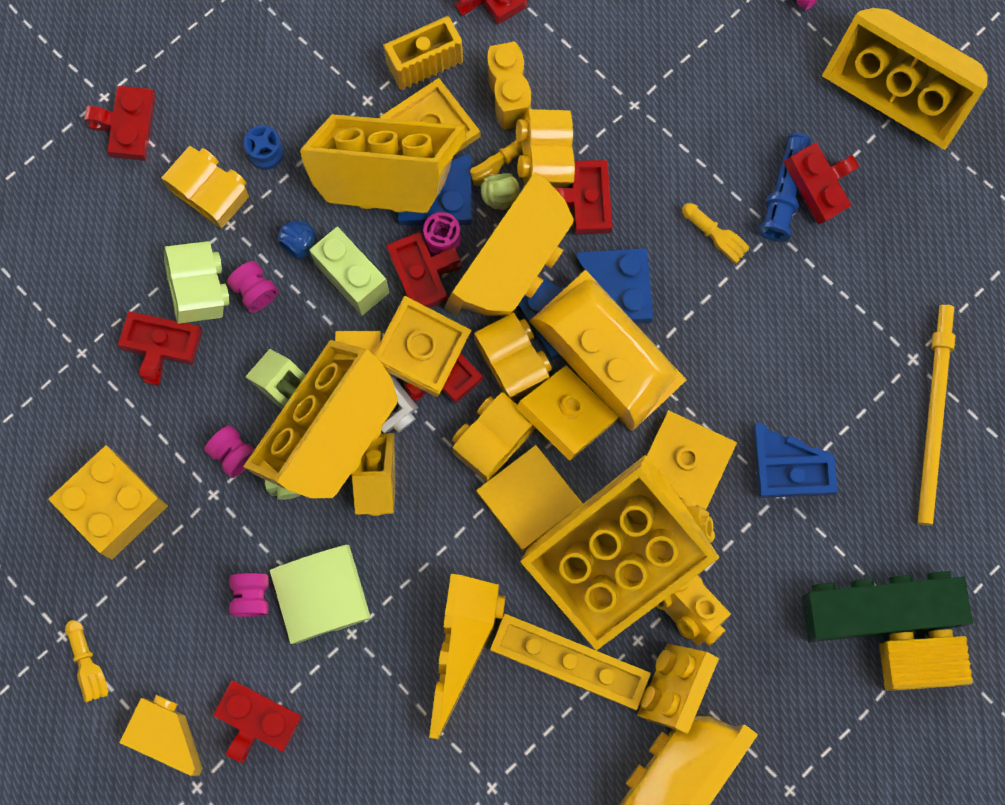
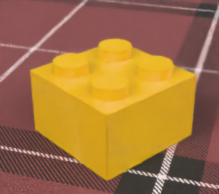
[48,445,168,560]

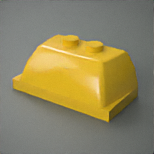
[822,8,988,150]
[300,114,466,213]
[444,172,574,316]
[530,270,686,431]
[243,340,398,498]
[619,716,758,805]

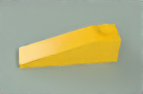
[429,574,506,740]

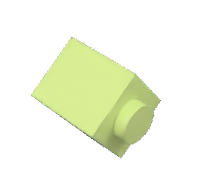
[246,349,306,409]

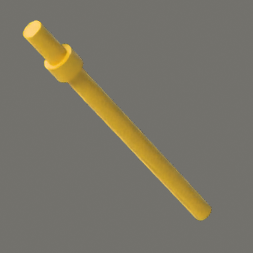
[917,305,956,526]

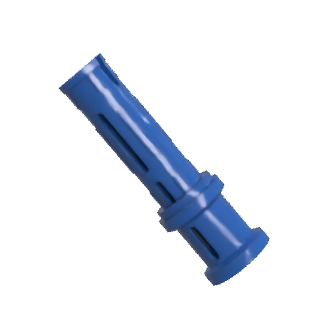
[758,132,812,242]

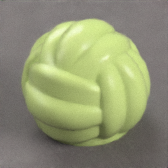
[480,173,519,210]

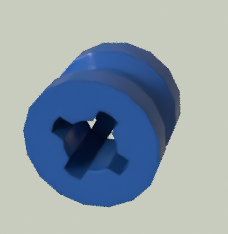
[244,125,284,170]

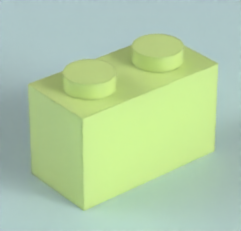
[309,226,390,316]

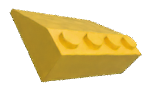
[520,455,719,651]

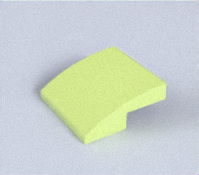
[270,545,371,644]

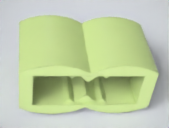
[164,241,229,324]

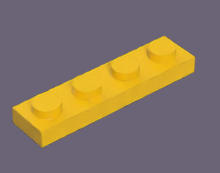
[490,614,651,711]

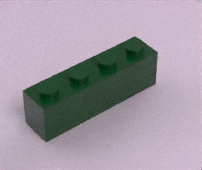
[802,571,973,643]

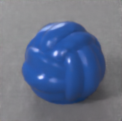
[277,221,316,260]

